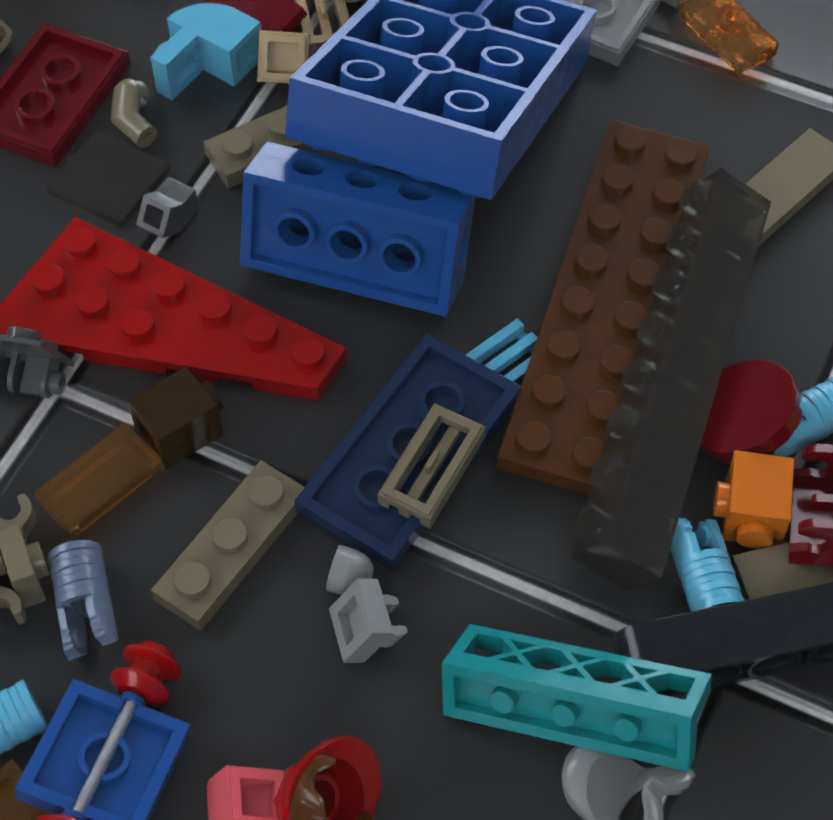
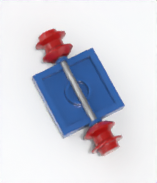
[15,641,191,820]

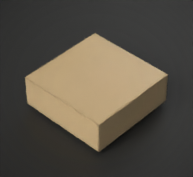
[257,30,311,84]

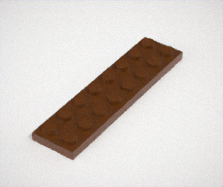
[496,119,710,501]

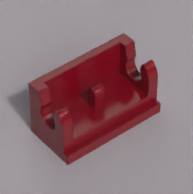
[789,444,833,567]

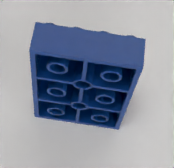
[285,0,597,200]

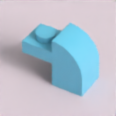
[150,3,261,100]

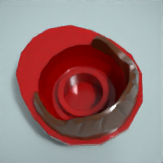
[274,735,381,820]

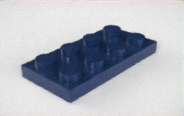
[295,333,521,570]

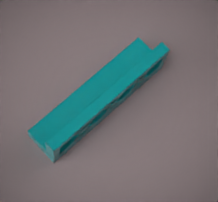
[442,624,712,772]

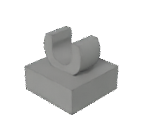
[329,578,408,663]

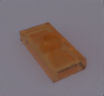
[678,0,779,75]

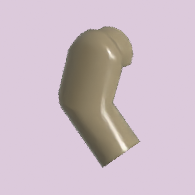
[111,78,157,148]

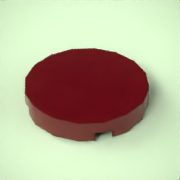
[687,360,802,464]

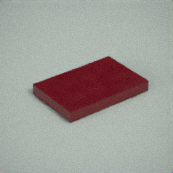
[0,22,131,168]

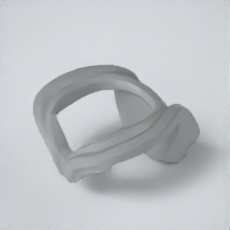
[562,746,695,820]

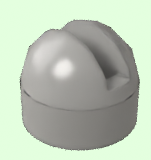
[326,545,373,595]

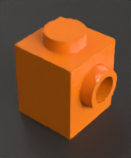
[713,450,794,549]

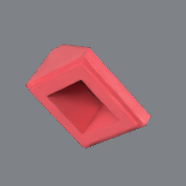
[207,765,284,820]

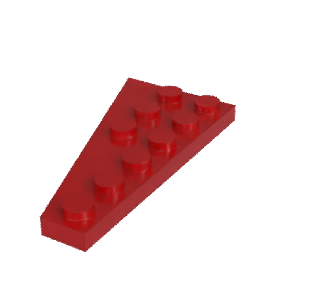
[0,217,347,400]

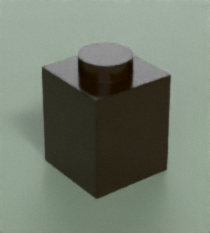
[127,366,224,470]

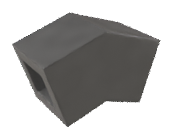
[136,176,199,238]

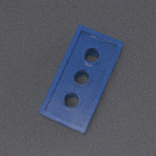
[240,142,475,317]

